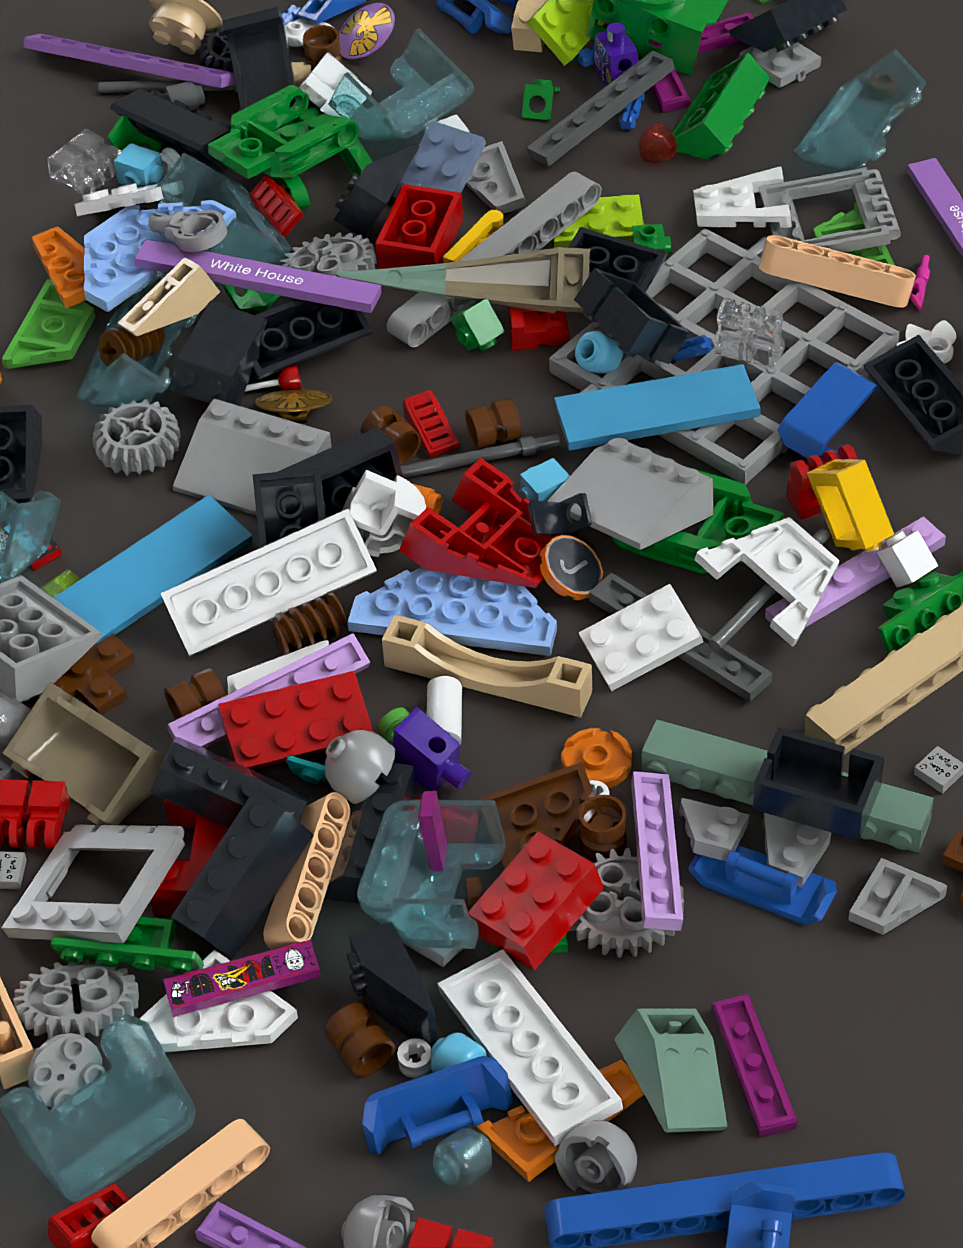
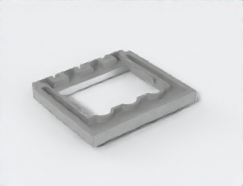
[759,167,901,252]
[1,824,185,943]

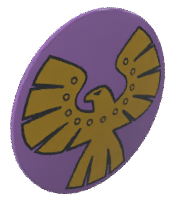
[339,3,395,60]

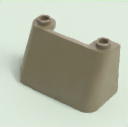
[3,682,165,826]

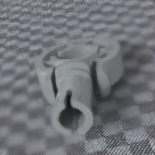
[148,210,228,252]

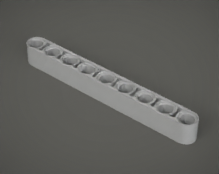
[387,172,602,347]

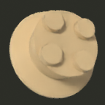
[149,0,223,55]

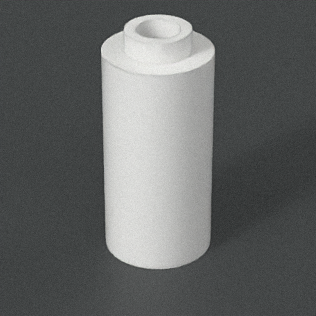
[426,676,462,745]

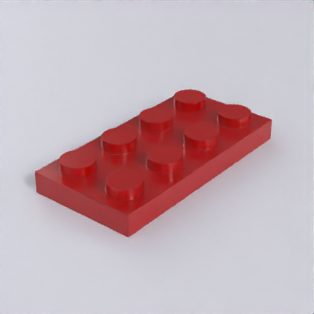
[217,671,374,770]

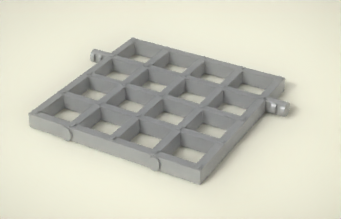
[549,228,899,485]

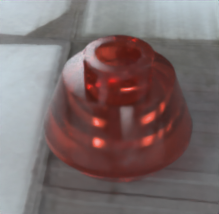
[639,123,677,162]

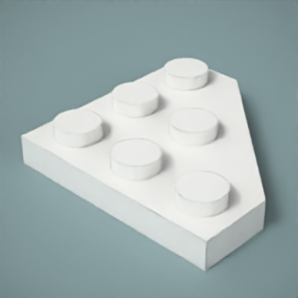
[134,950,298,1052]

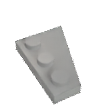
[466,141,527,214]

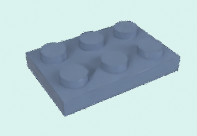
[393,120,486,200]

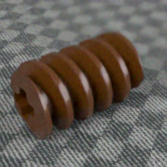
[98,326,165,370]
[270,593,347,655]

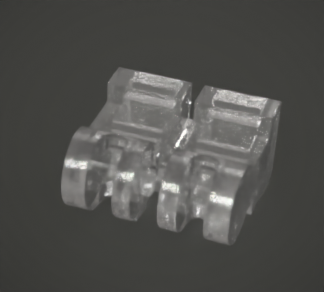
[47,128,121,196]
[715,298,785,369]

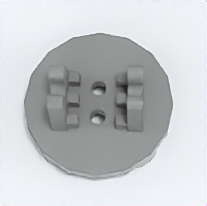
[28,1033,105,1112]

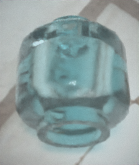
[433,1128,492,1188]

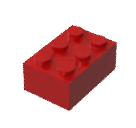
[375,184,463,269]
[467,831,604,971]

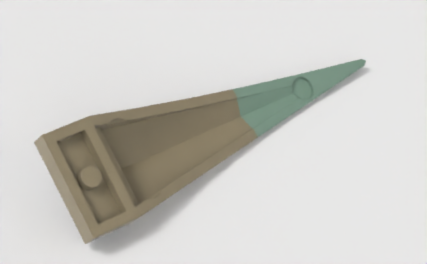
[336,247,590,313]

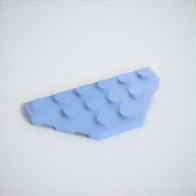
[84,200,236,312]
[348,567,557,656]

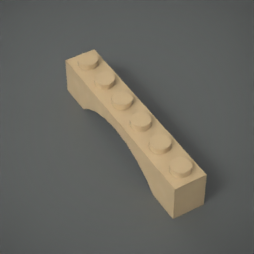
[382,614,592,717]

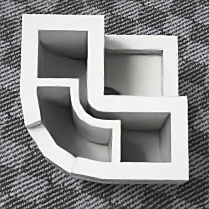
[299,52,372,117]
[342,470,426,557]

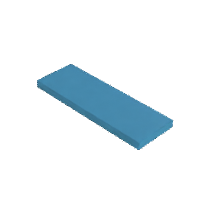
[554,364,761,450]
[53,495,253,645]

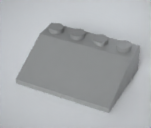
[173,399,332,516]
[548,438,713,550]
[0,575,101,704]

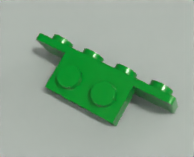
[878,571,963,655]
[51,917,204,974]

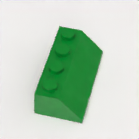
[665,53,770,160]

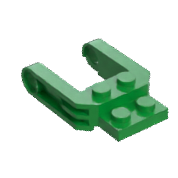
[208,85,359,179]
[271,107,373,211]
[611,467,784,574]

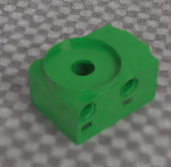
[586,0,729,76]

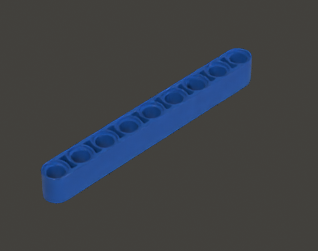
[544,1153,906,1248]

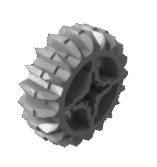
[92,399,181,476]

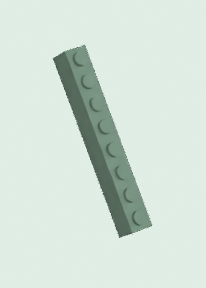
[642,719,934,853]

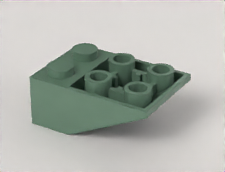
[614,1009,728,1132]

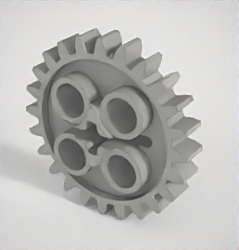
[279,233,377,276]
[569,848,684,957]
[13,959,139,1039]

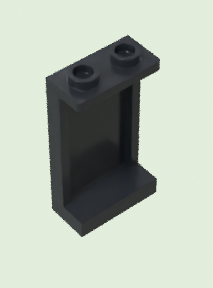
[222,7,297,111]

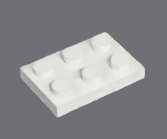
[579,584,703,692]

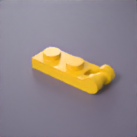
[443,210,503,263]

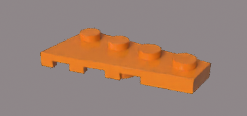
[31,226,86,309]
[477,1060,644,1182]

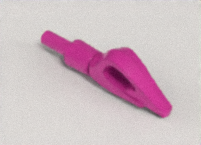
[909,255,930,312]

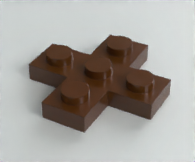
[33,634,135,715]

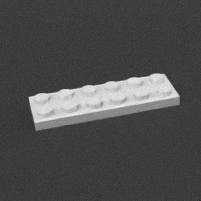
[161,509,377,657]
[437,950,623,1146]

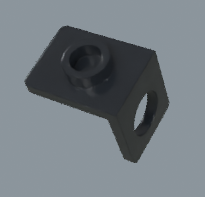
[528,493,592,536]

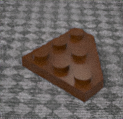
[480,762,594,869]

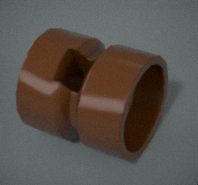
[303,25,342,70]
[465,398,522,450]
[361,405,421,465]
[164,668,226,720]
[579,795,627,862]
[325,1003,395,1077]

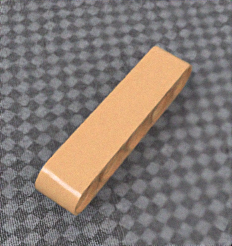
[759,235,916,307]
[263,792,351,950]
[91,1119,270,1248]

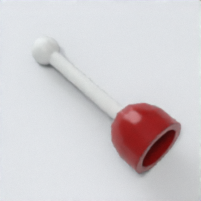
[245,365,302,392]

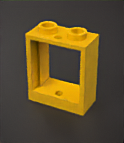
[807,459,895,552]

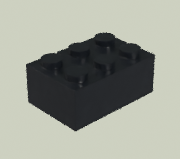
[574,268,690,364]
[753,728,884,840]

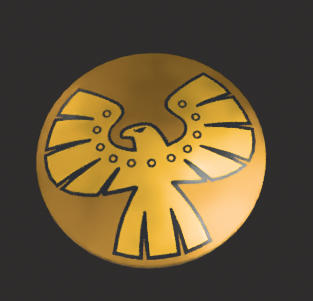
[255,389,332,422]

